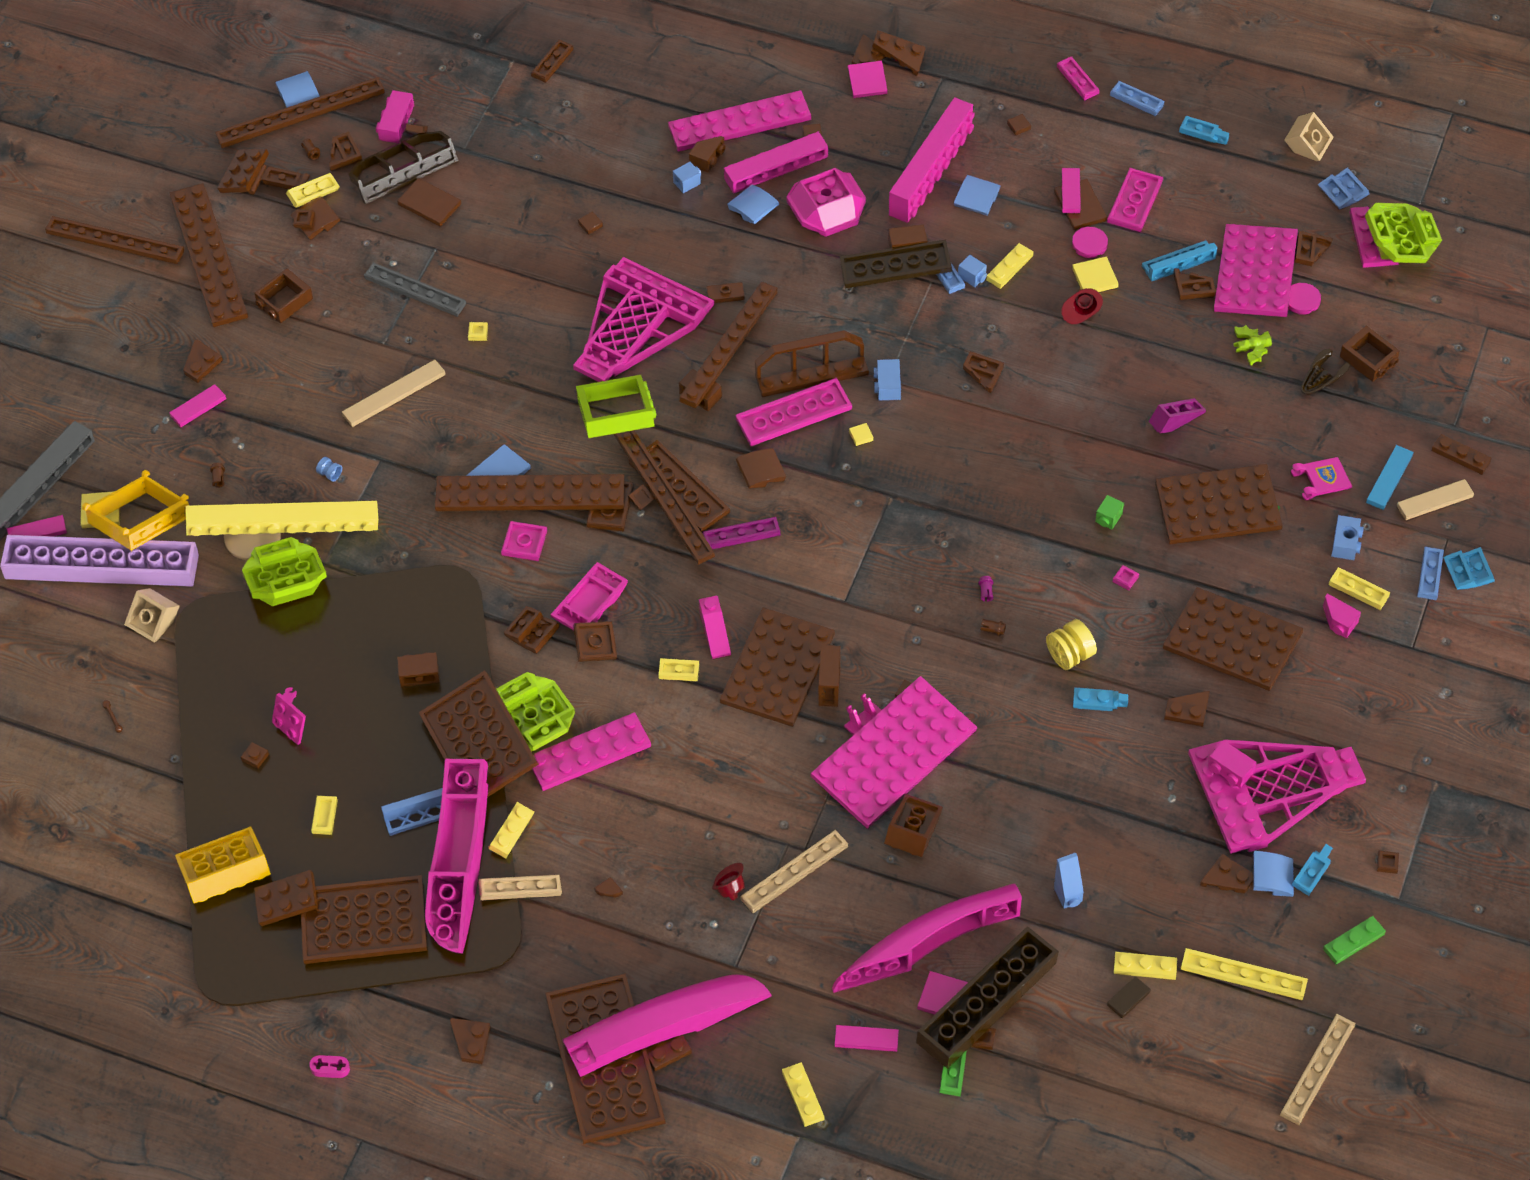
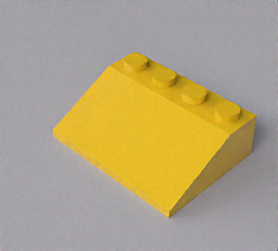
[175,826,271,903]

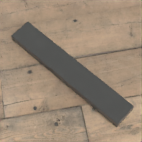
[364,262,466,317]

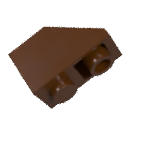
[689,136,726,172]

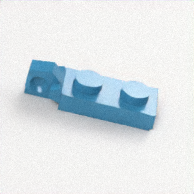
[1179,116,1229,145]
[1073,687,1128,711]
[1292,844,1333,896]

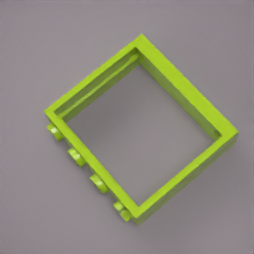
[576,375,656,438]

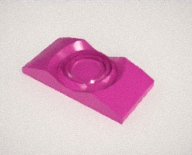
[551,562,628,631]

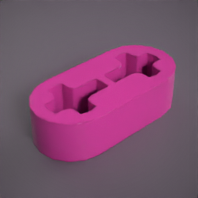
[309,1055,350,1078]

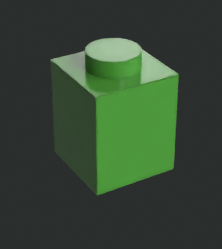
[1095,495,1124,529]

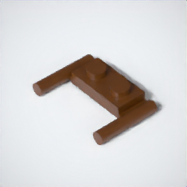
[248,164,310,195]

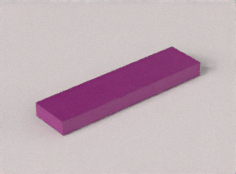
[702,517,781,549]

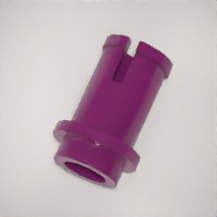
[978,576,993,602]

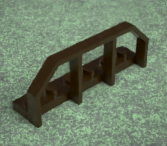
[349,131,458,204]

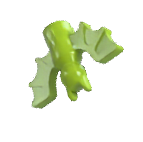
[1233,325,1272,365]

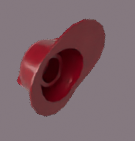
[1061,288,1103,324]
[712,863,745,901]

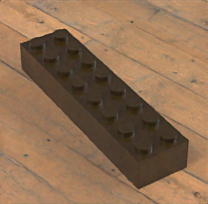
[916,926,1059,1069]

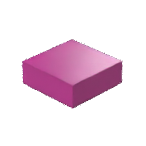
[1113,565,1139,590]

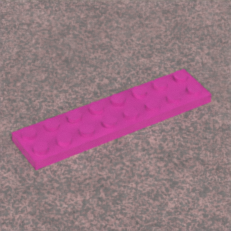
[668,90,811,152]

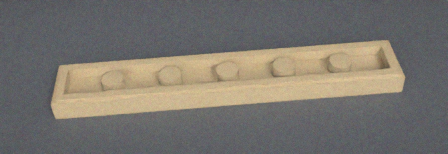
[342,360,445,427]
[740,830,848,913]
[1280,1014,1356,1125]

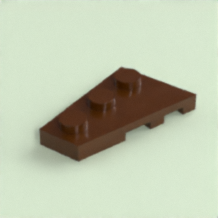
[872,30,926,76]

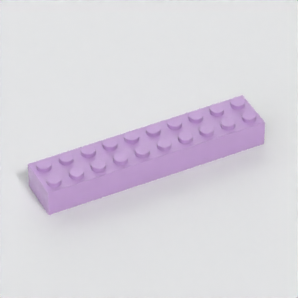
[0,535,199,586]

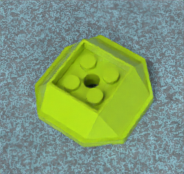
[1365,203,1442,263]
[242,537,327,606]
[496,672,575,751]

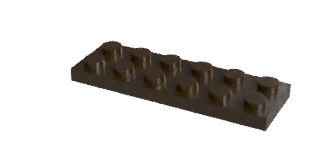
[840,239,952,289]

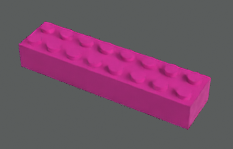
[889,97,974,223]

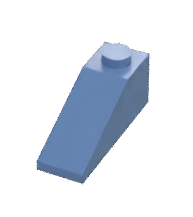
[1054,853,1084,908]

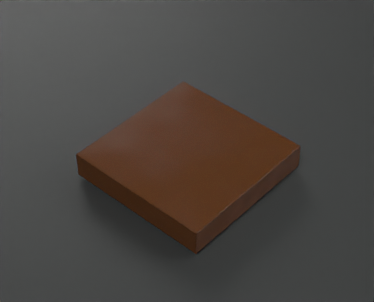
[573,621,617,662]

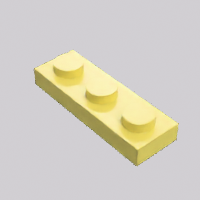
[286,173,340,208]
[986,243,1033,289]
[1329,567,1390,610]
[489,802,534,858]
[1114,952,1177,980]
[782,1062,824,1127]

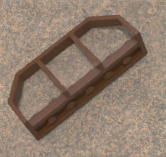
[755,330,869,397]

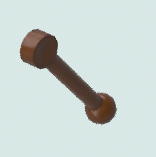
[102,700,123,733]

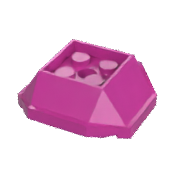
[786,168,866,237]

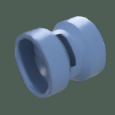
[316,457,342,482]

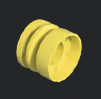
[1046,619,1097,670]

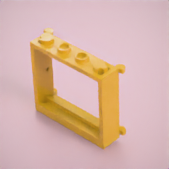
[82,470,189,551]

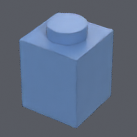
[673,162,701,193]
[958,255,987,287]

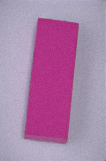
[1057,56,1099,100]
[1062,168,1081,213]
[169,384,226,428]
[7,515,67,537]
[835,1025,899,1052]

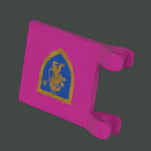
[1291,457,1352,500]

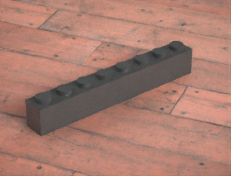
[0,421,95,541]

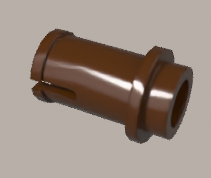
[301,138,320,160]
[210,463,225,488]
[980,619,1006,636]

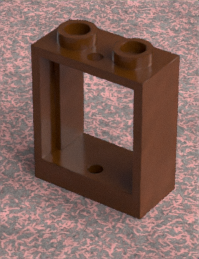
[254,268,313,323]
[1340,325,1400,382]
[819,645,840,707]

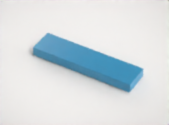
[1366,445,1414,510]

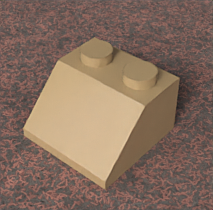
[1285,112,1333,161]
[124,588,179,642]

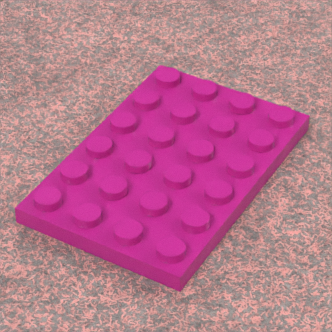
[1214,224,1298,317]

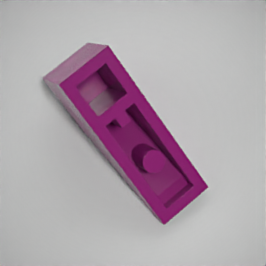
[1149,398,1206,434]

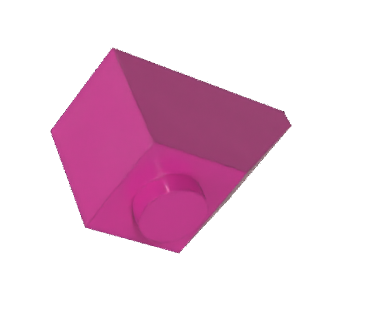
[1323,593,1361,638]

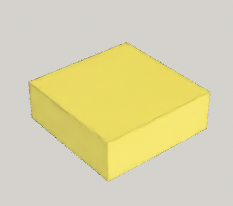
[468,322,488,341]
[849,423,873,446]

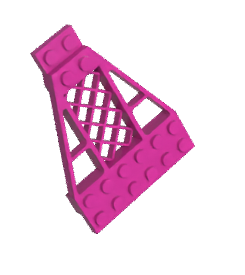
[573,257,714,382]
[1188,740,1366,854]

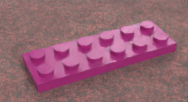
[735,378,852,447]
[532,712,651,791]

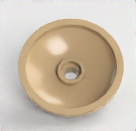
[224,533,281,560]

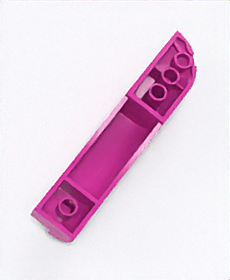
[425,759,488,954]
[832,883,1022,993]
[562,974,771,1077]

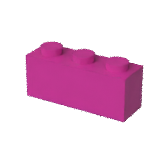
[376,90,414,143]

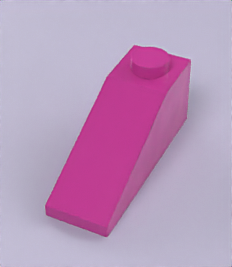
[699,596,731,659]

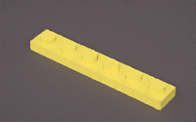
[1181,948,1308,1000]

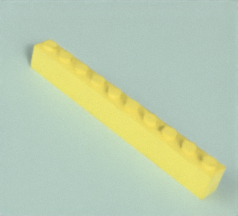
[186,501,378,536]

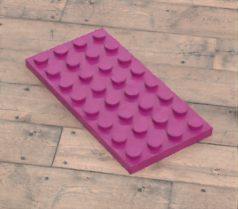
[811,676,977,829]

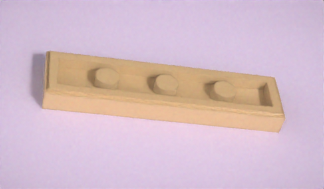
[1397,479,1474,520]
[478,875,562,900]

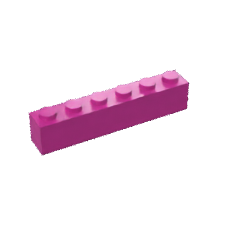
[724,131,828,194]

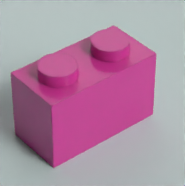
[1208,740,1256,788]

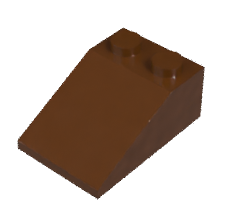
[884,794,943,857]

